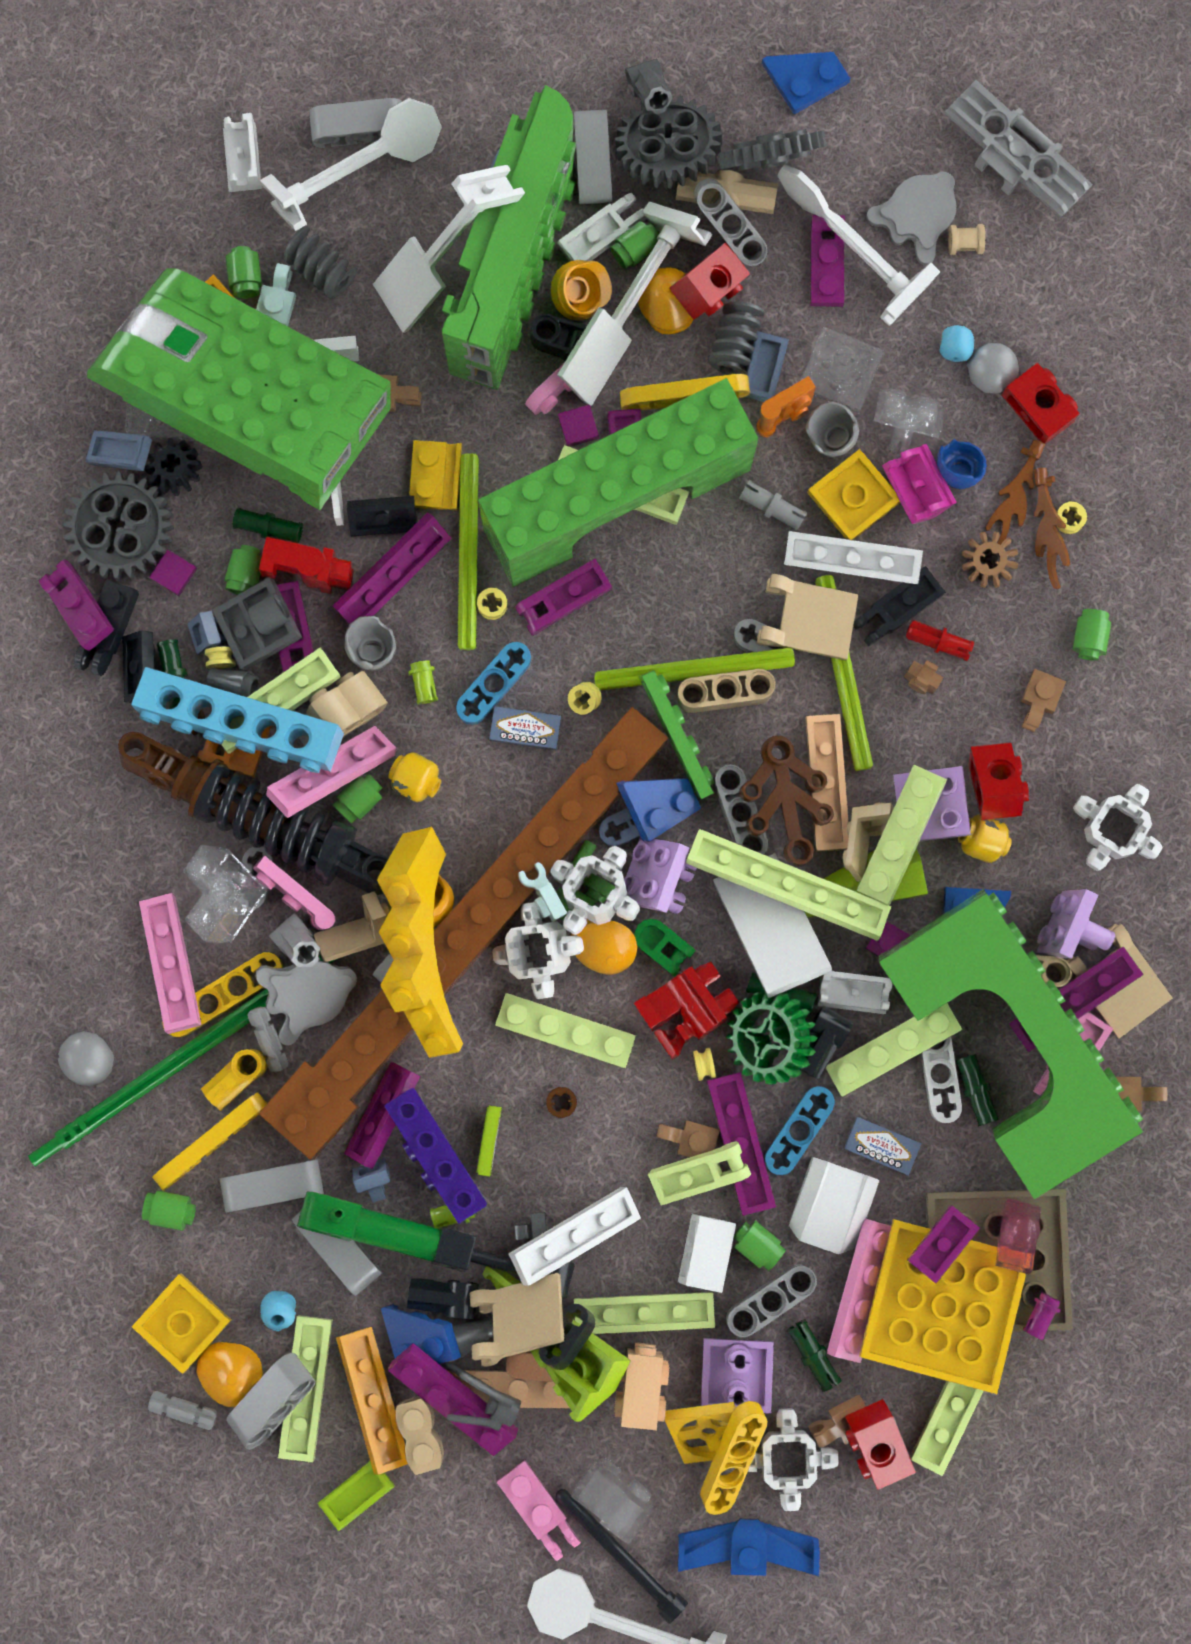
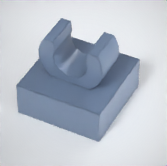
[188,611,227,655]
[352,1158,390,1203]

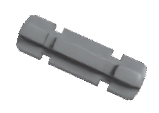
[248,1007,289,1072]
[148,1391,217,1430]

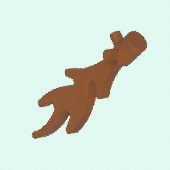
[985,440,1045,545]
[1034,467,1070,589]

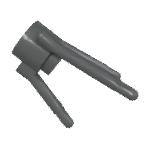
[445,1362,521,1431]

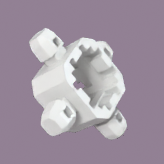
[1073,784,1163,871]
[550,846,640,935]
[492,902,584,999]
[748,1408,839,1511]

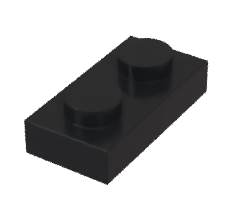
[347,496,417,537]
[122,630,155,703]

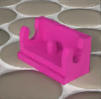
[882,444,957,524]

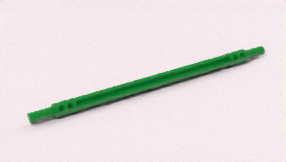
[28,954,339,1167]

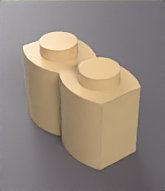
[306,671,388,737]
[396,1396,444,1475]

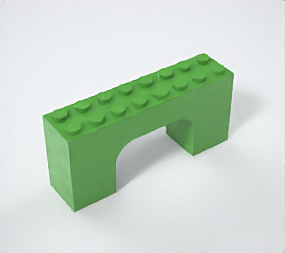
[478,378,759,587]
[879,889,1143,1199]

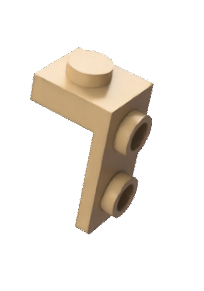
[843,803,894,882]
[314,891,390,962]

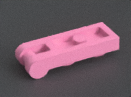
[252,856,335,930]

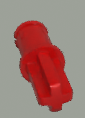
[906,620,974,662]

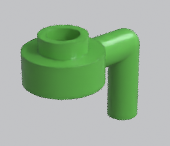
[571,840,615,904]

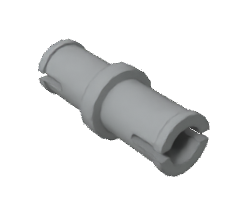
[739,480,807,531]

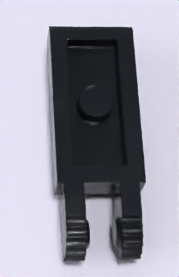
[853,566,946,647]
[73,580,139,676]

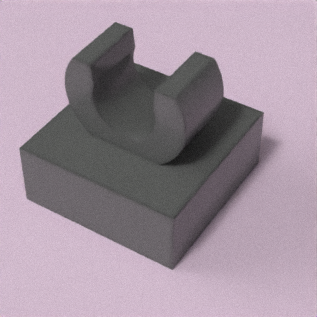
[515,1212,547,1240]

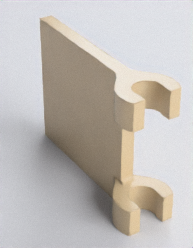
[756,574,858,660]
[1066,924,1173,1039]
[470,1273,564,1367]

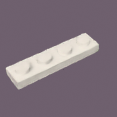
[784,531,923,584]
[509,1187,641,1286]

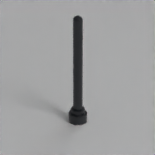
[556,1489,688,1624]

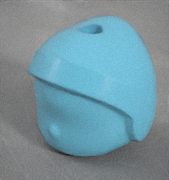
[939,325,975,362]
[261,1291,296,1331]

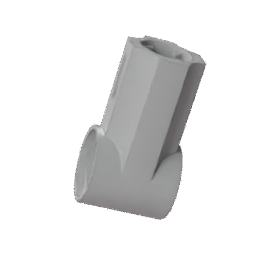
[269,913,321,968]

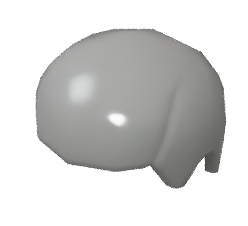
[967,343,1019,394]
[806,402,859,458]
[345,616,396,671]
[58,1031,114,1087]

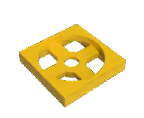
[665,1402,746,1464]

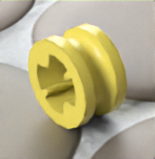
[1057,502,1087,534]
[477,588,507,620]
[205,647,236,669]
[568,682,602,715]
[693,1048,716,1081]

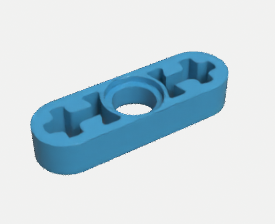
[456,642,531,725]
[764,1087,835,1175]

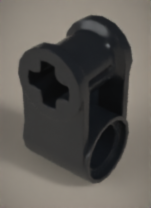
[530,314,587,361]

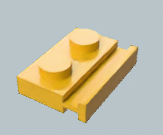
[409,440,462,511]

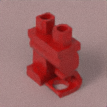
[259,537,354,594]
[634,962,739,1060]

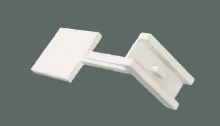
[373,165,525,333]
[557,202,712,407]

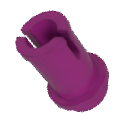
[1023,1292,1061,1340]

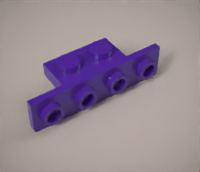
[384,1088,487,1224]

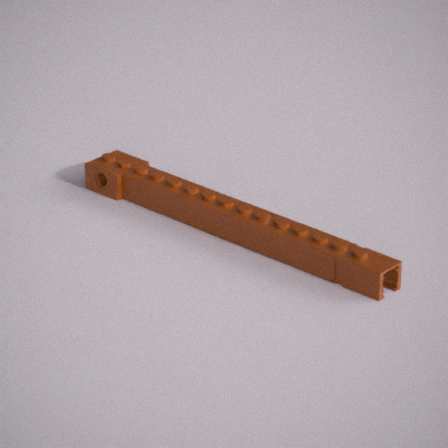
[259,707,668,1160]

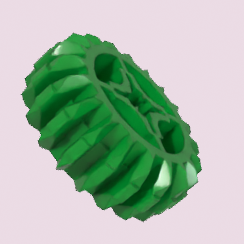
[725,992,818,1085]

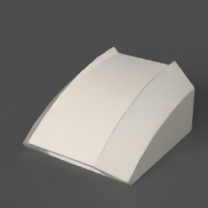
[789,1157,879,1254]

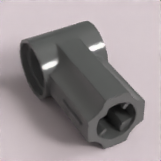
[625,58,673,114]

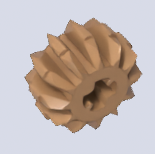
[962,531,1018,588]

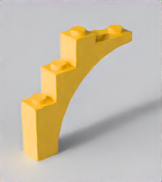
[377,827,463,1058]

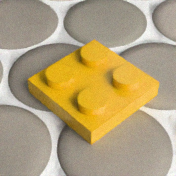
[807,449,901,540]
[132,1273,232,1374]

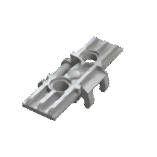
[944,80,1093,218]

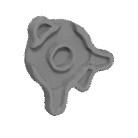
[866,172,956,265]
[255,960,357,1046]

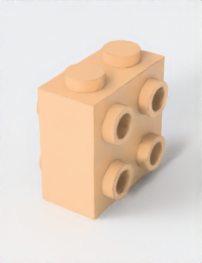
[614,1343,669,1430]

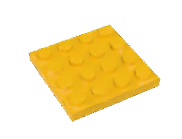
[859,1219,1030,1394]

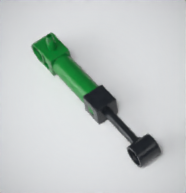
[297,1191,575,1299]

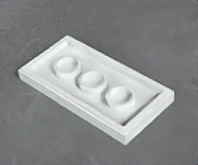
[713,853,832,998]

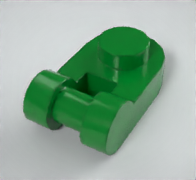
[634,919,696,977]

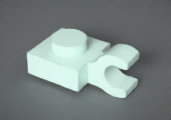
[256,263,296,326]
[518,862,567,922]

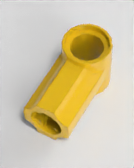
[201,1049,267,1111]

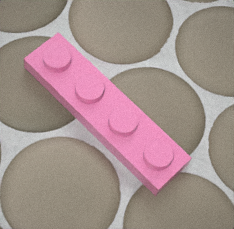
[266,726,396,818]
[139,893,201,1034]
[827,1218,891,1363]

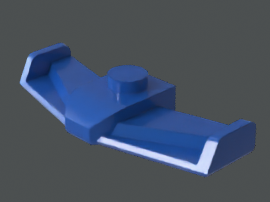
[678,1518,820,1577]

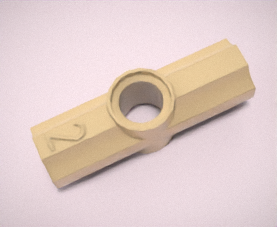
[676,170,778,214]

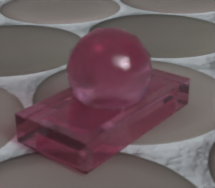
[995,1198,1041,1274]

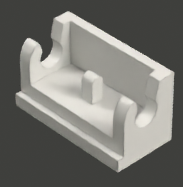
[223,113,262,192]
[817,971,892,1014]
[678,1214,736,1293]

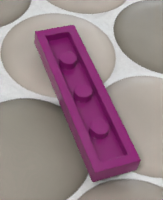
[332,512,452,624]
[1009,946,1144,1052]
[707,1072,776,1216]
[388,1343,518,1456]

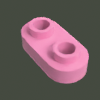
[525,363,572,415]

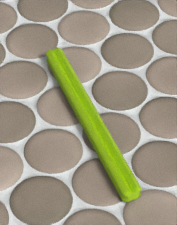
[458,453,479,651]
[815,575,873,771]
[594,648,795,691]

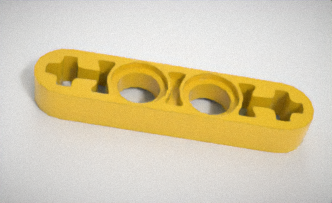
[620,374,750,410]
[162,952,283,1037]
[152,1092,267,1191]
[700,1401,768,1515]

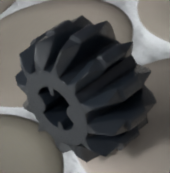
[144,438,203,496]

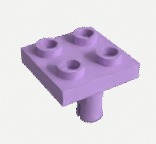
[893,766,971,842]
[624,836,697,914]
[1036,889,1115,958]
[701,1338,774,1413]

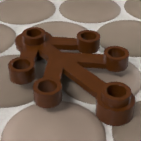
[739,735,834,866]

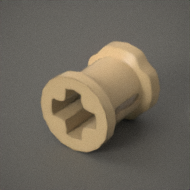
[948,224,985,255]

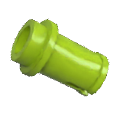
[408,660,438,705]
[430,1205,476,1229]

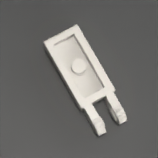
[557,193,647,262]

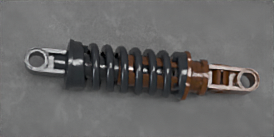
[118,732,388,895]

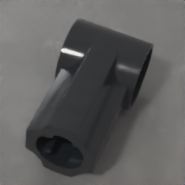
[800,1005,853,1080]
[407,1278,479,1319]

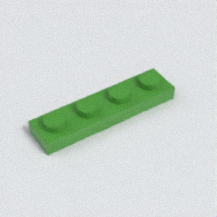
[639,670,715,799]

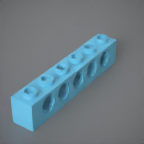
[131,667,344,773]

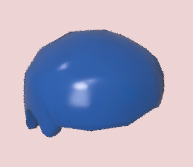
[937,439,987,490]

